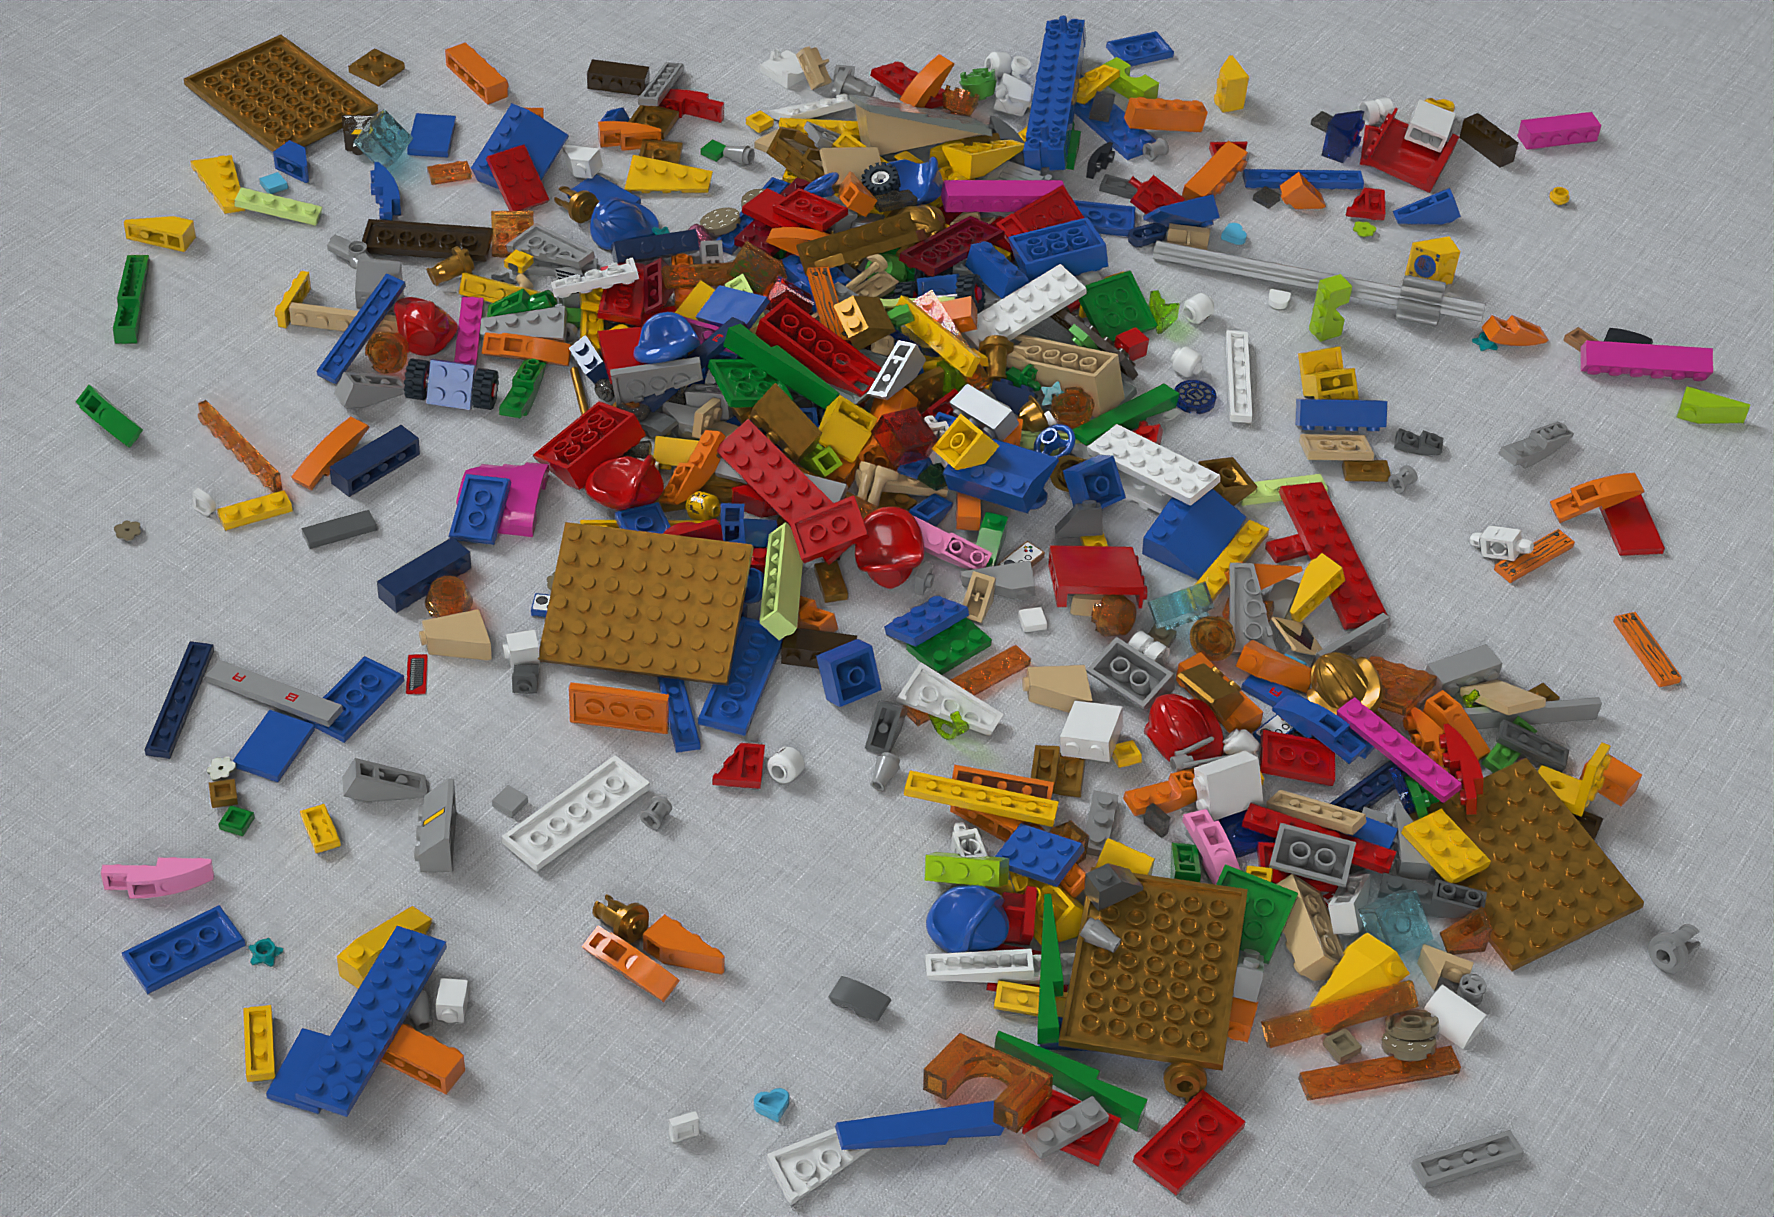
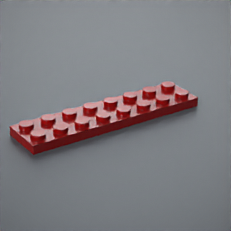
[717,419,852,565]
[1279,482,1388,630]

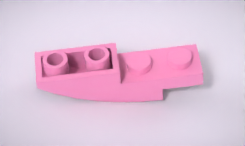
[914,516,992,570]
[1182,809,1240,885]
[101,857,214,898]

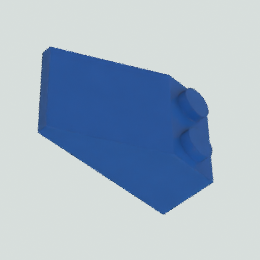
[1143,194,1220,228]

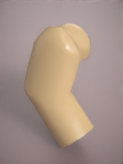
[516,273,534,290]

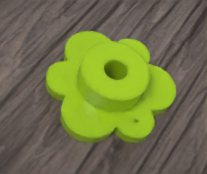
[1353,221,1376,237]

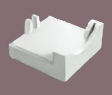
[760,48,806,88]

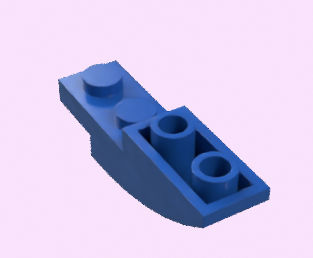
[370,162,401,221]
[1272,695,1367,765]

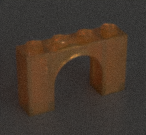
[923,1033,1053,1133]

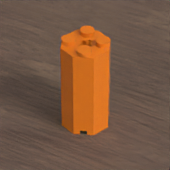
[858,388,920,472]

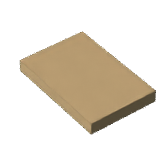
[819,147,882,188]
[1299,434,1374,461]
[1460,679,1546,715]

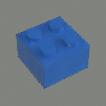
[1063,455,1126,509]
[816,639,882,707]

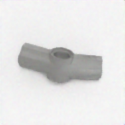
[327,234,374,269]

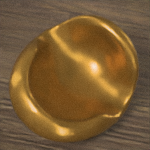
[886,205,946,245]
[1307,652,1383,715]

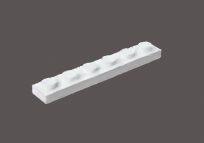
[1225,330,1252,423]

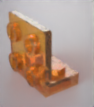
[491,211,534,258]

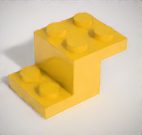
[1298,346,1359,400]

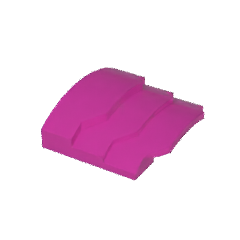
[456,462,549,537]

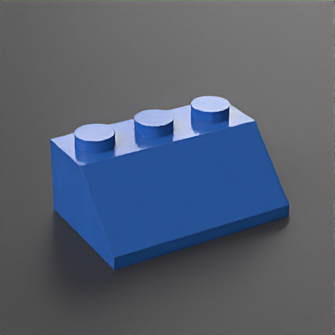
[965,241,1030,299]

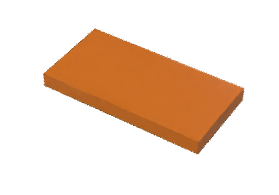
[569,682,669,734]

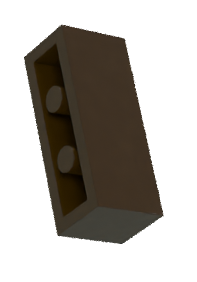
[587,59,650,96]
[1460,113,1519,168]
[781,628,857,669]

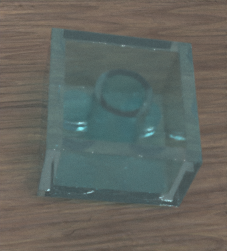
[353,109,413,169]
[1147,581,1215,631]
[1358,890,1434,955]

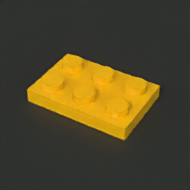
[1401,809,1491,884]

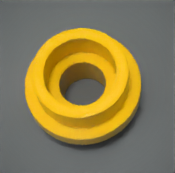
[1549,187,1570,205]

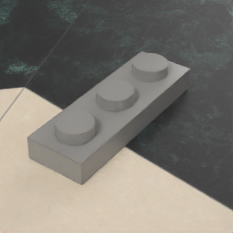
[1083,790,1119,856]
[1024,1096,1109,1159]

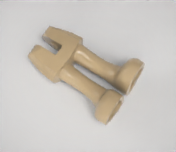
[856,461,900,520]

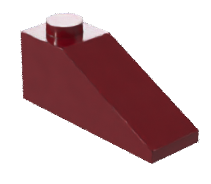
[644,258,676,315]

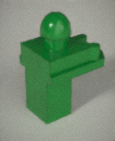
[1005,364,1041,392]

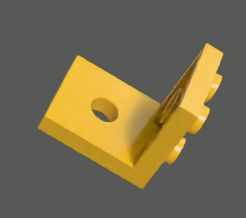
[1538,742,1612,817]

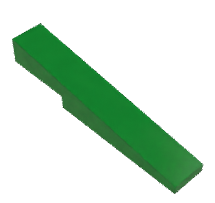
[113,255,149,344]
[723,323,840,410]
[1072,383,1180,445]
[1037,894,1064,1044]
[994,1031,1148,1132]

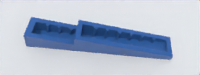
[835,1100,1007,1150]

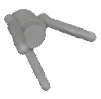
[1170,737,1231,773]

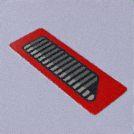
[406,654,427,694]

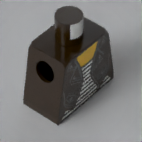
[342,115,382,155]

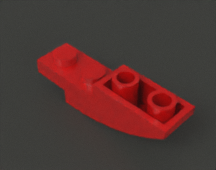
[659,89,724,123]
[1439,724,1484,815]

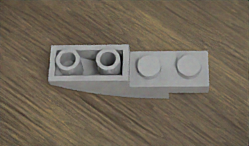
[1498,422,1574,468]

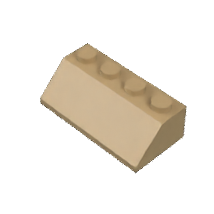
[1277,874,1344,981]

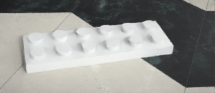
[961,264,1087,356]
[1087,424,1220,506]
[501,755,650,872]

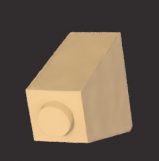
[419,609,492,660]
[1022,665,1092,713]

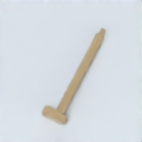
[816,254,888,312]

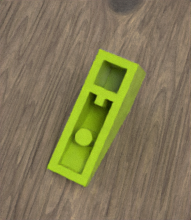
[1676,386,1751,424]

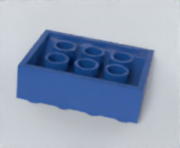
[471,103,569,190]
[1008,217,1109,282]
[943,438,1059,514]
[1142,489,1246,580]

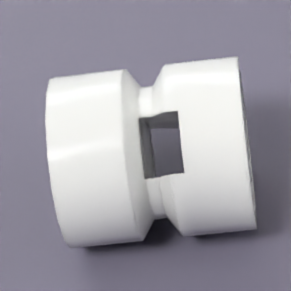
[1358,97,1394,126]
[1128,631,1170,666]

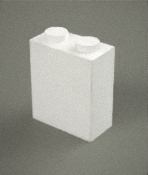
[1404,99,1456,153]
[1060,701,1123,762]
[1193,751,1264,821]

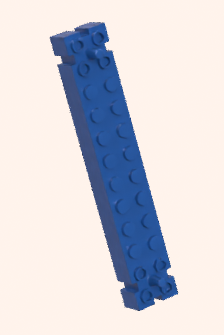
[1023,15,1086,171]

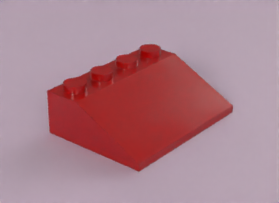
[533,401,646,490]

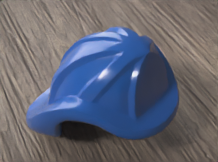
[879,157,943,207]
[590,197,660,250]
[633,312,700,364]
[926,885,1009,953]

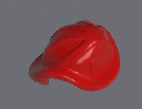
[394,297,458,356]
[585,455,664,510]
[855,507,925,589]
[1144,694,1224,767]

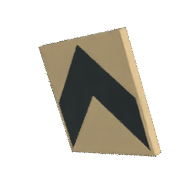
[1271,616,1322,656]

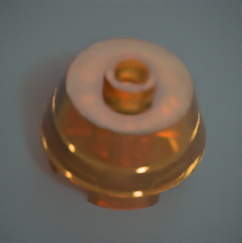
[942,85,980,116]
[365,331,409,374]
[1051,387,1095,429]
[425,576,473,618]
[1091,594,1137,637]
[1190,616,1236,661]

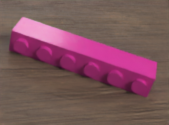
[941,180,1065,212]
[1581,340,1713,381]

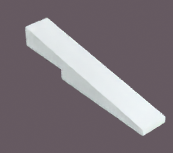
[925,949,1075,986]

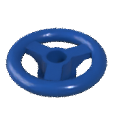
[804,172,839,198]
[1034,424,1076,458]

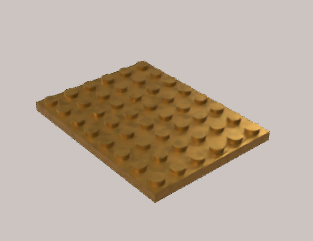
[184,35,378,152]
[537,522,754,686]
[1408,758,1644,972]
[1059,867,1248,1071]

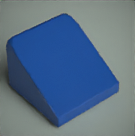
[600,107,630,122]

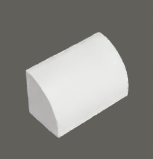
[1423,985,1487,1049]

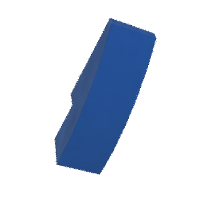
[909,493,953,527]

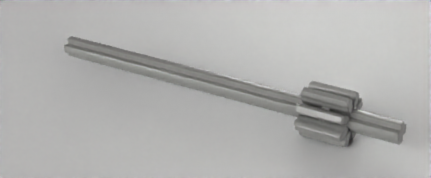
[1153,240,1486,326]

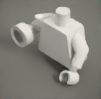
[993,56,1033,116]

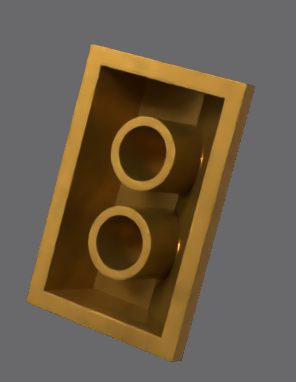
[750,383,822,465]

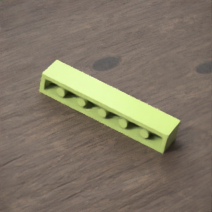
[759,522,803,640]

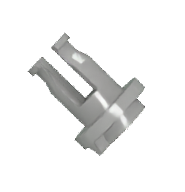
[831,67,876,97]
[1648,924,1701,973]

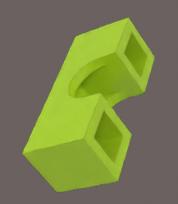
[1101,57,1159,99]
[1309,274,1352,342]
[924,852,1009,887]

